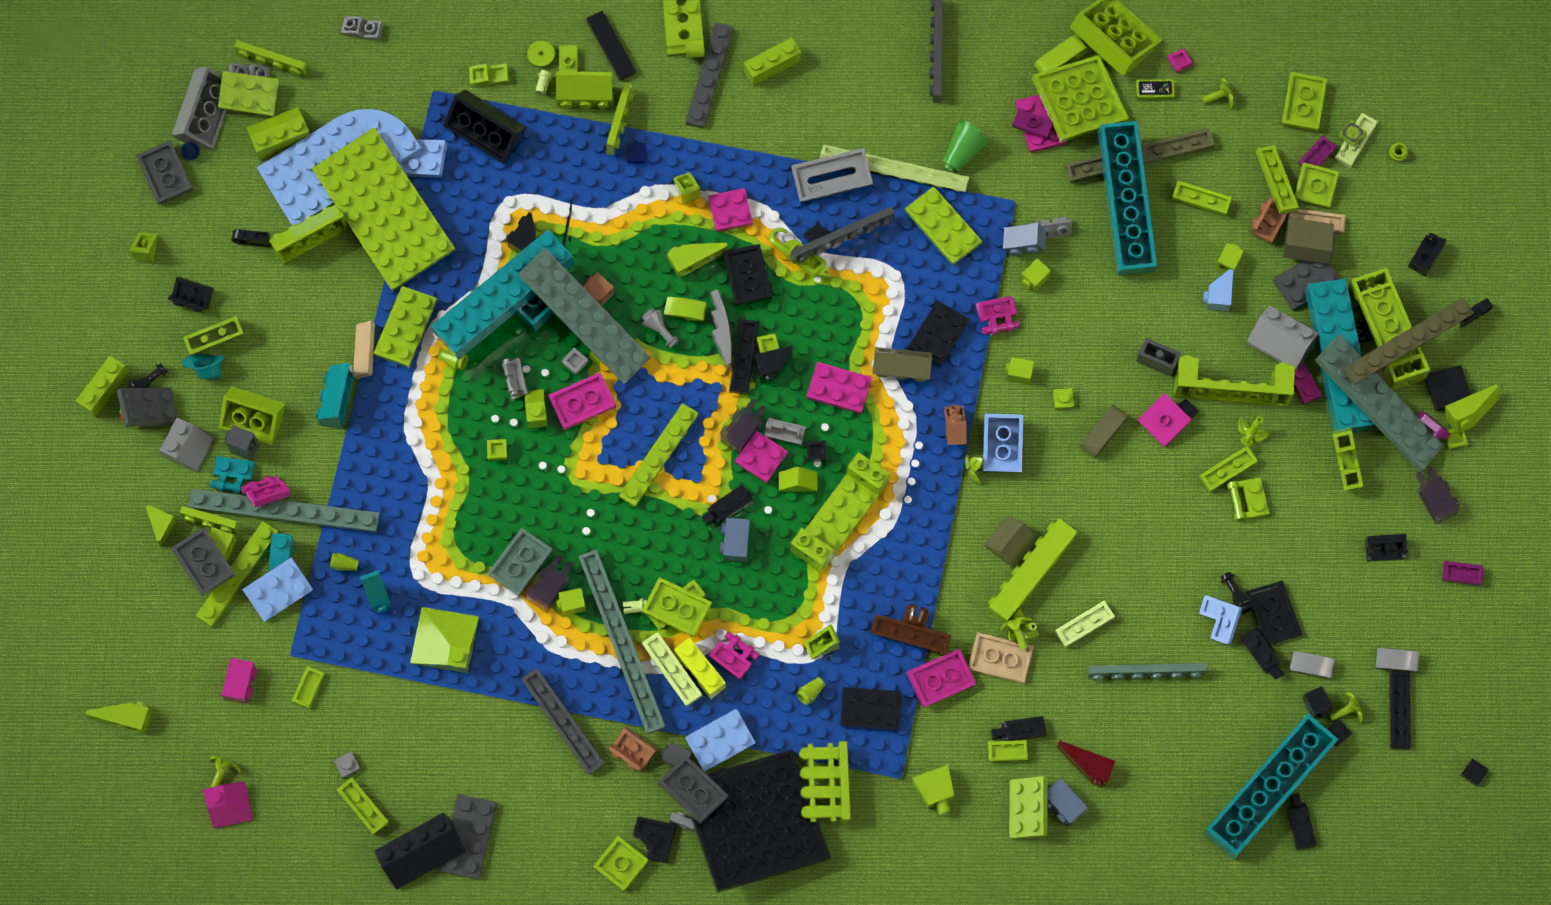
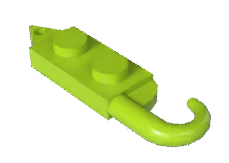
[769,227,831,278]

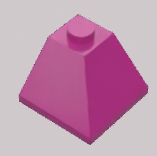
[203,781,253,829]

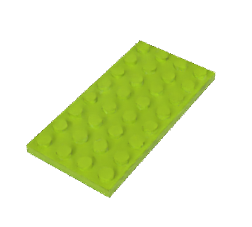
[311,127,456,291]

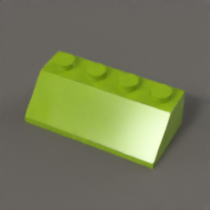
[269,205,348,265]

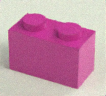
[221,658,258,704]

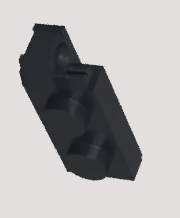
[702,484,753,526]
[1241,627,1284,680]
[990,716,1047,741]
[1287,793,1317,850]

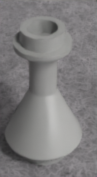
[642,308,679,348]

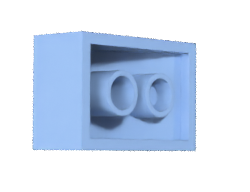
[983,413,1023,472]

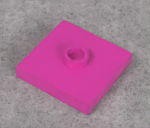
[1138,393,1192,447]

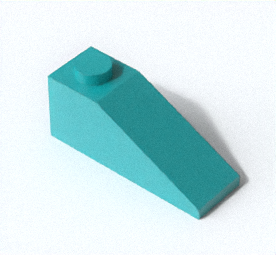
[269,533,295,571]
[360,570,392,613]

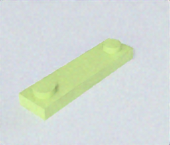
[642,632,702,707]

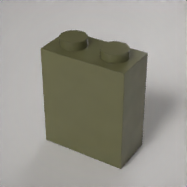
[1283,217,1337,264]

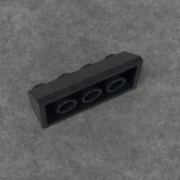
[443,89,527,164]
[374,812,466,890]

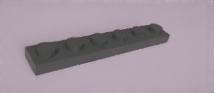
[929,0,942,103]
[686,22,733,129]
[790,207,895,264]
[521,668,605,775]

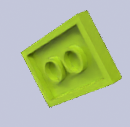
[218,71,279,116]
[1281,72,1327,132]
[642,577,712,638]
[1009,776,1048,840]

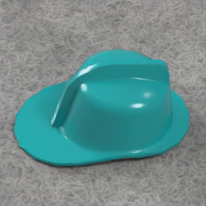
[182,354,224,380]

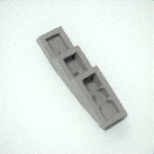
[711,289,732,370]

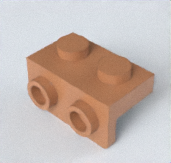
[1250,197,1288,244]
[608,727,658,771]

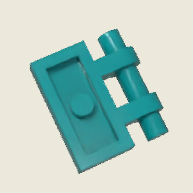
[210,456,255,494]

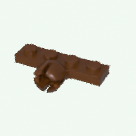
[871,604,951,654]

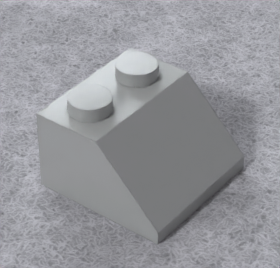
[159,418,215,472]

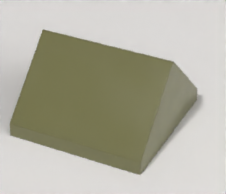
[984,516,1038,569]

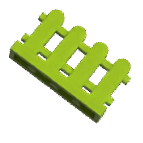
[799,741,850,823]

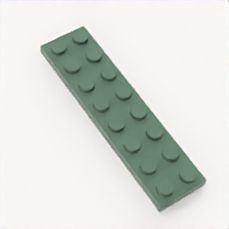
[517,248,651,384]
[1315,334,1444,472]

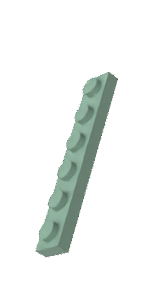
[1087,663,1207,681]

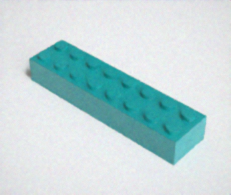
[1098,121,1157,275]
[431,229,575,360]
[1305,278,1375,433]
[1203,714,1338,859]

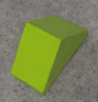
[673,172,700,204]
[130,233,158,262]
[779,467,817,492]
[146,505,177,546]
[804,624,840,659]

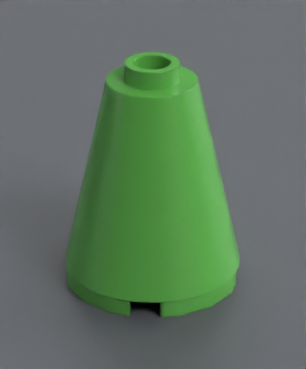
[942,119,991,173]

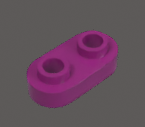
[1417,411,1451,440]

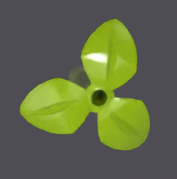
[1202,79,1234,109]
[1238,416,1270,447]
[965,454,984,485]
[1008,609,1039,642]
[1000,617,1033,650]
[1330,692,1363,724]
[210,756,241,787]

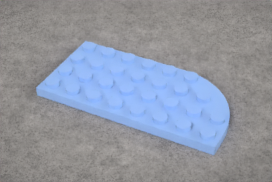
[257,109,422,225]

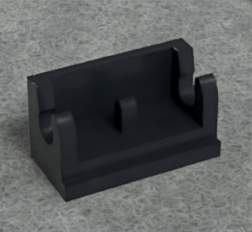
[1408,233,1447,277]
[1364,534,1408,562]

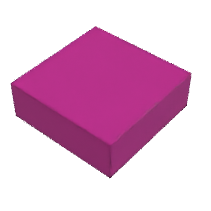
[1167,48,1193,73]

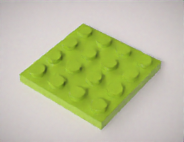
[1032,55,1129,142]

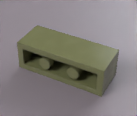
[873,347,932,382]

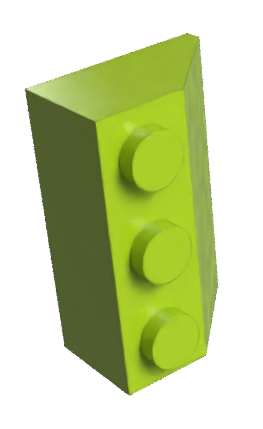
[556,71,614,109]
[246,107,310,160]
[218,386,286,446]

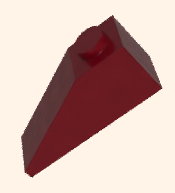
[1057,740,1115,787]

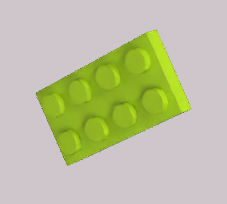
[905,186,982,266]
[373,286,438,368]

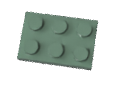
[487,528,553,597]

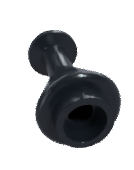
[126,363,168,388]
[1220,572,1254,615]

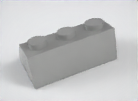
[1247,305,1318,371]

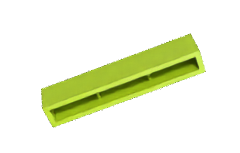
[988,518,1078,623]

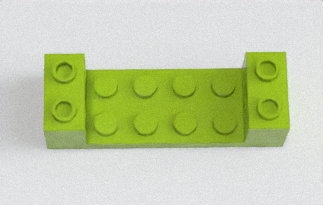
[1348,268,1430,390]
[1174,355,1295,406]
[790,452,890,573]

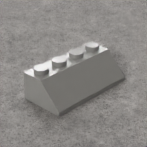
[171,67,227,150]

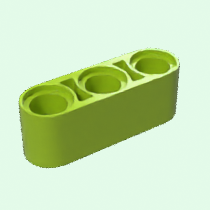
[1034,35,1088,73]

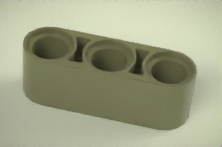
[1080,405,1129,458]

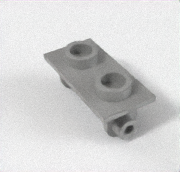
[1032,216,1072,238]
[502,358,528,400]
[764,418,806,445]

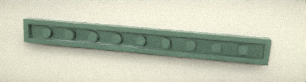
[188,489,380,533]
[578,549,665,735]

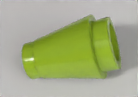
[438,349,468,370]
[329,552,359,571]
[796,677,825,705]

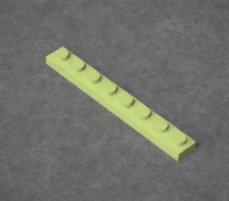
[819,145,969,192]

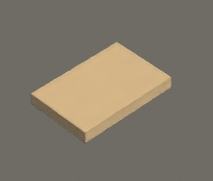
[968,632,1034,684]

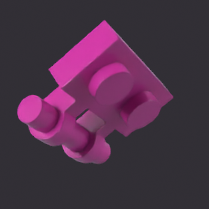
[976,296,1019,335]
[241,475,290,507]
[709,631,760,680]

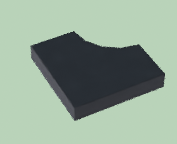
[633,816,676,864]

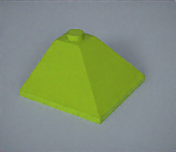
[410,607,479,674]

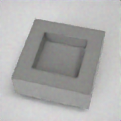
[561,348,589,375]
[334,751,361,779]

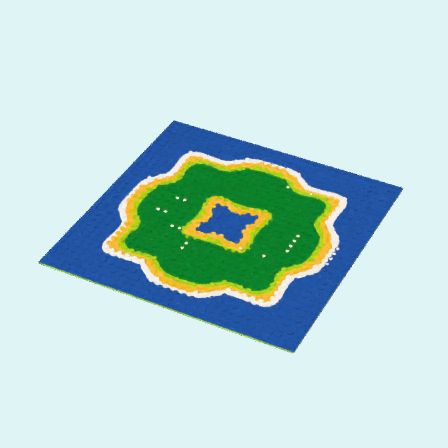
[290,91,1016,779]

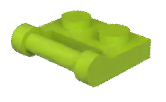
[1227,477,1269,521]

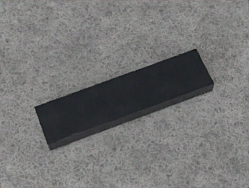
[586,11,636,81]
[729,319,759,395]
[1389,671,1411,750]

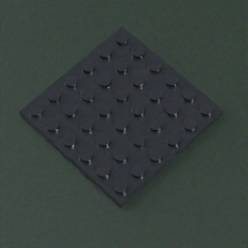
[690,750,831,893]

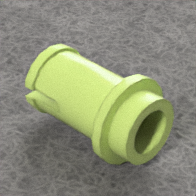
[535,70,552,96]
[623,598,647,614]

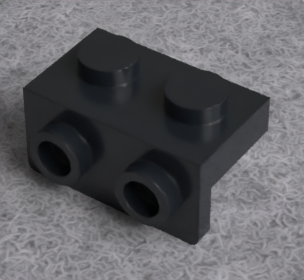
[168,276,214,312]

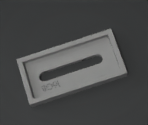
[791,148,873,203]

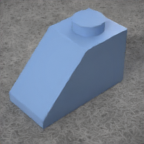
[1203,269,1233,311]

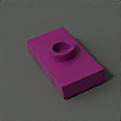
[1012,109,1053,140]
[1298,135,1337,167]
[1442,561,1484,586]

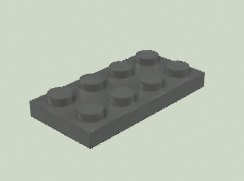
[440,794,497,880]

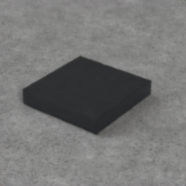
[1425,365,1471,411]

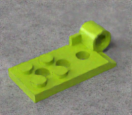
[663,0,705,59]

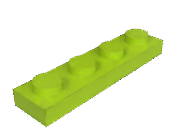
[234,40,308,77]
[606,83,634,156]
[1256,145,1299,214]

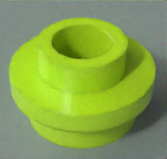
[1389,143,1408,162]

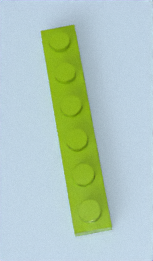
[619,403,699,508]
[196,521,279,628]

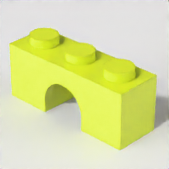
[674,638,726,700]

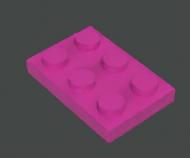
[1015,95,1066,153]
[806,362,872,414]
[548,372,616,430]
[906,649,976,708]

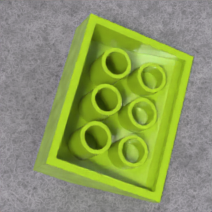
[1070,0,1163,76]

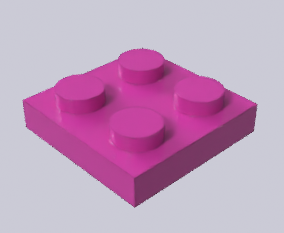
[708,188,753,233]
[735,431,788,484]

